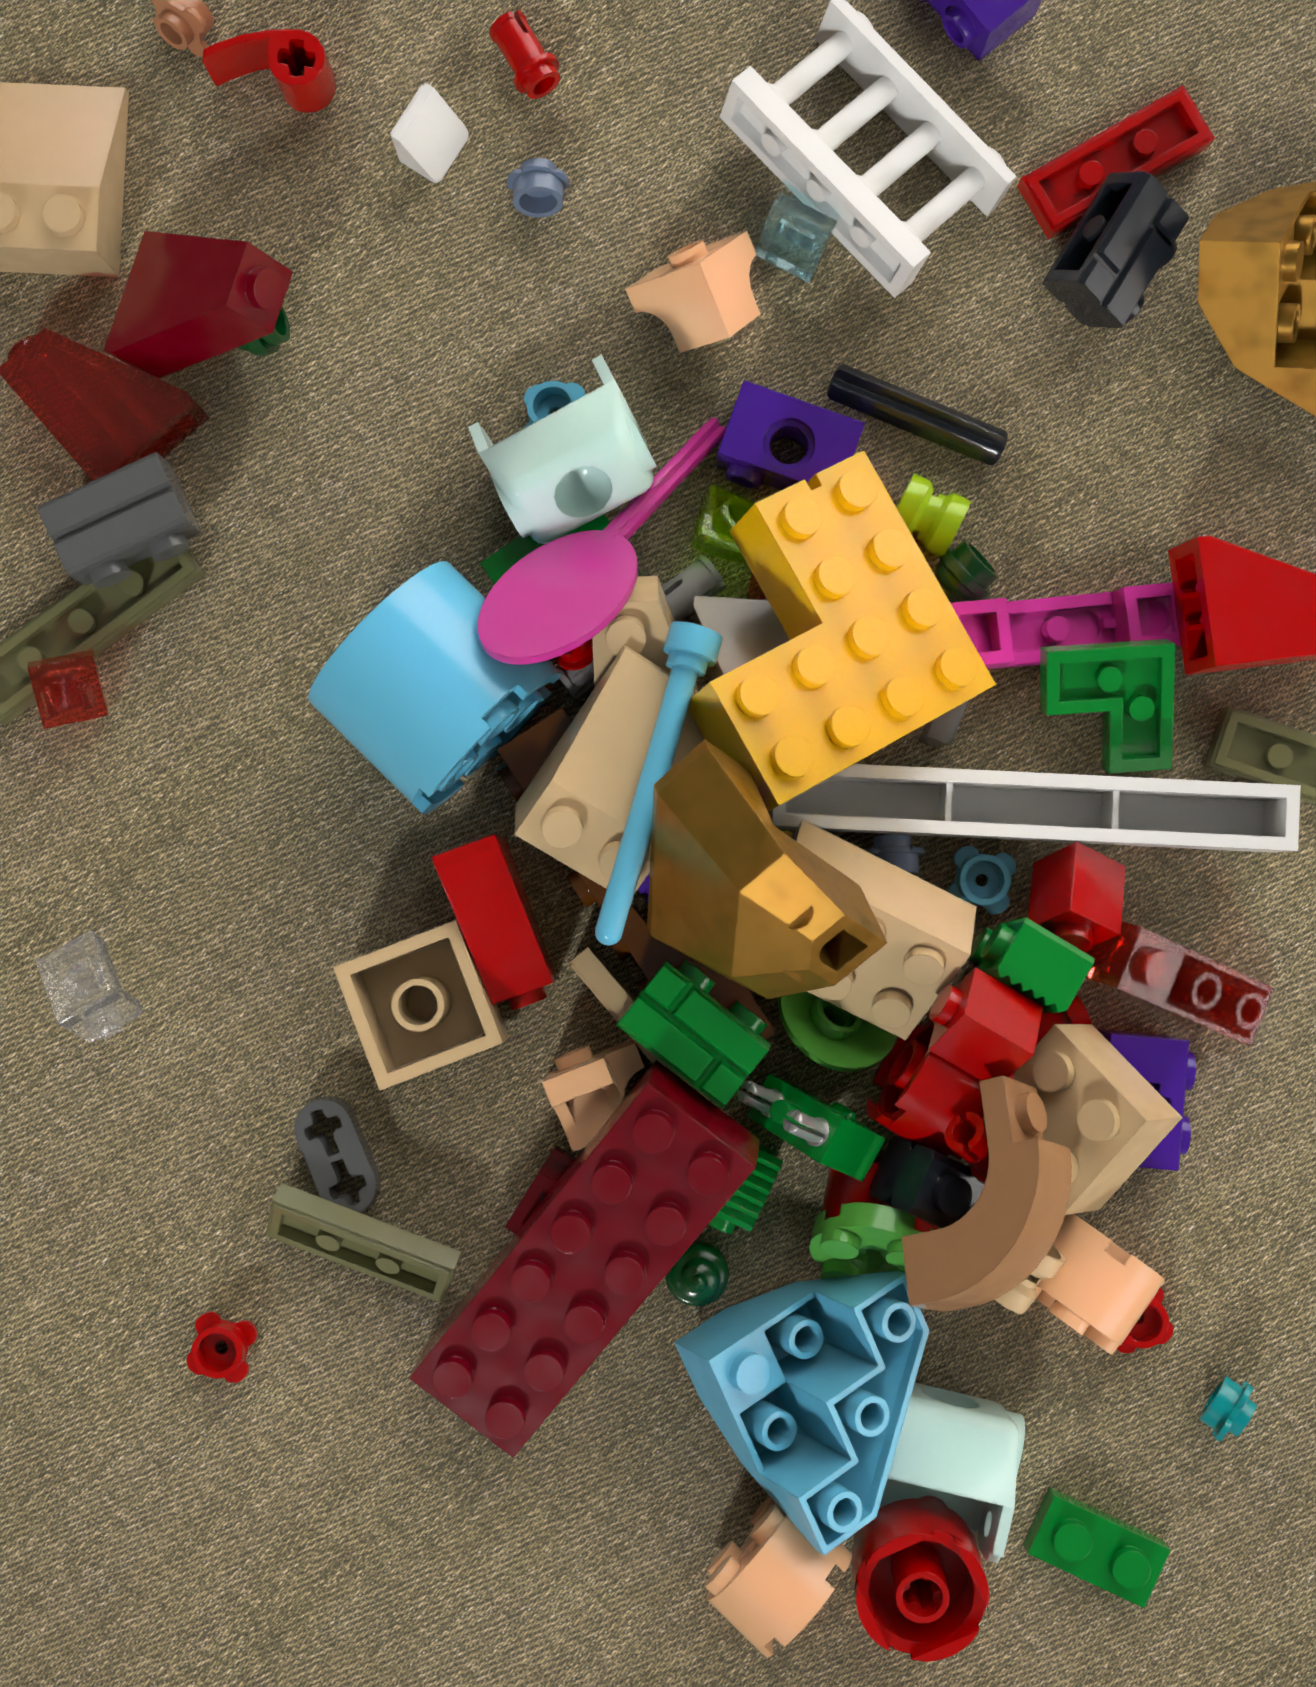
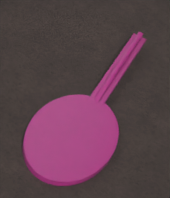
[478,418,726,665]

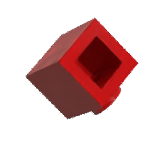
[1028,841,1126,952]
[928,967,1043,1081]

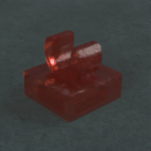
[27,649,109,729]

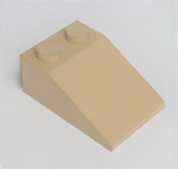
[0,82,129,277]
[514,645,705,892]

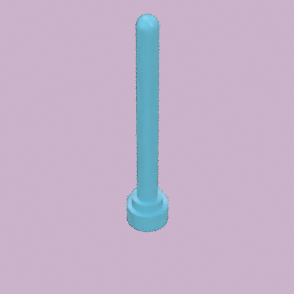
[595,621,723,945]

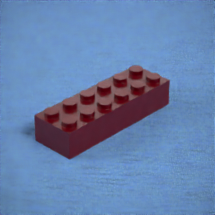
[409,1060,760,1458]

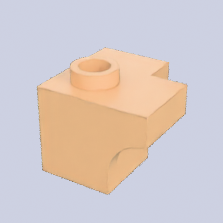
[625,231,761,353]
[542,1040,645,1152]

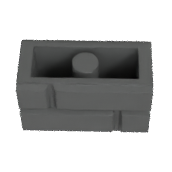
[37,452,202,588]

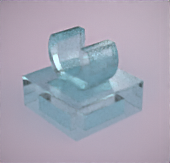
[755,192,837,283]

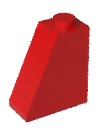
[1168,535,1316,675]
[432,834,557,1011]

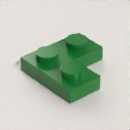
[1040,639,1175,773]

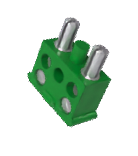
[738,1073,886,1182]

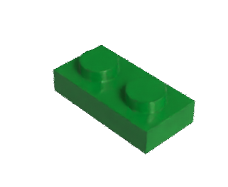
[1023,1487,1171,1609]

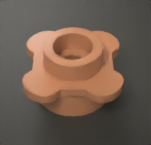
[151,0,214,57]

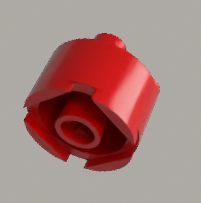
[866,1006,1015,1160]
[851,1495,990,1662]

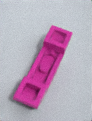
[950,583,1181,669]

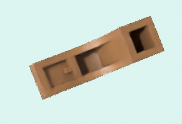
[902,1076,1072,1312]

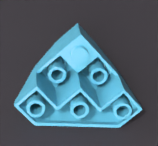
[674,1271,929,1556]

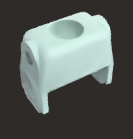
[468,355,657,544]
[879,1382,1025,1563]

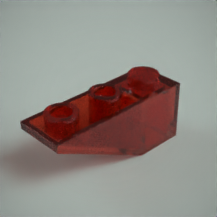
[1085,921,1274,1046]

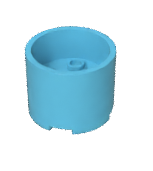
[308,561,562,814]

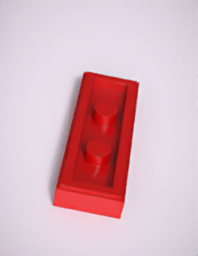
[1017,85,1215,239]

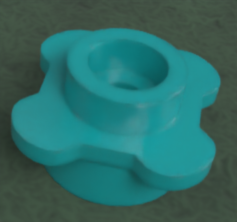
[1199,1376,1257,1442]

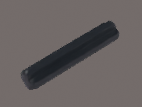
[827,364,1008,465]

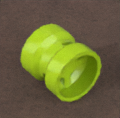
[896,473,971,557]

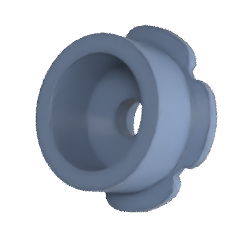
[507,158,569,218]
[865,834,925,875]

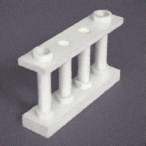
[720,0,1017,298]

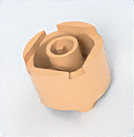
[1036,1214,1165,1355]
[704,1496,852,1658]

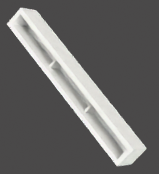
[768,764,1301,853]

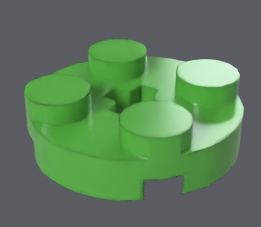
[809,1202,934,1279]

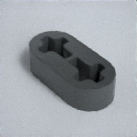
[294,1096,381,1213]

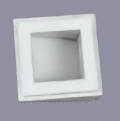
[391,82,469,183]

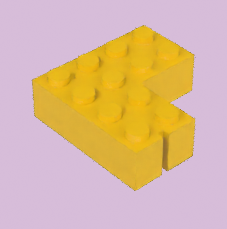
[688,451,996,812]

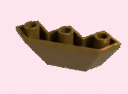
[1198,181,1316,417]
[647,739,887,999]

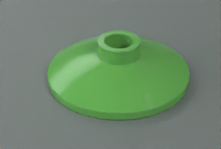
[778,991,897,1072]

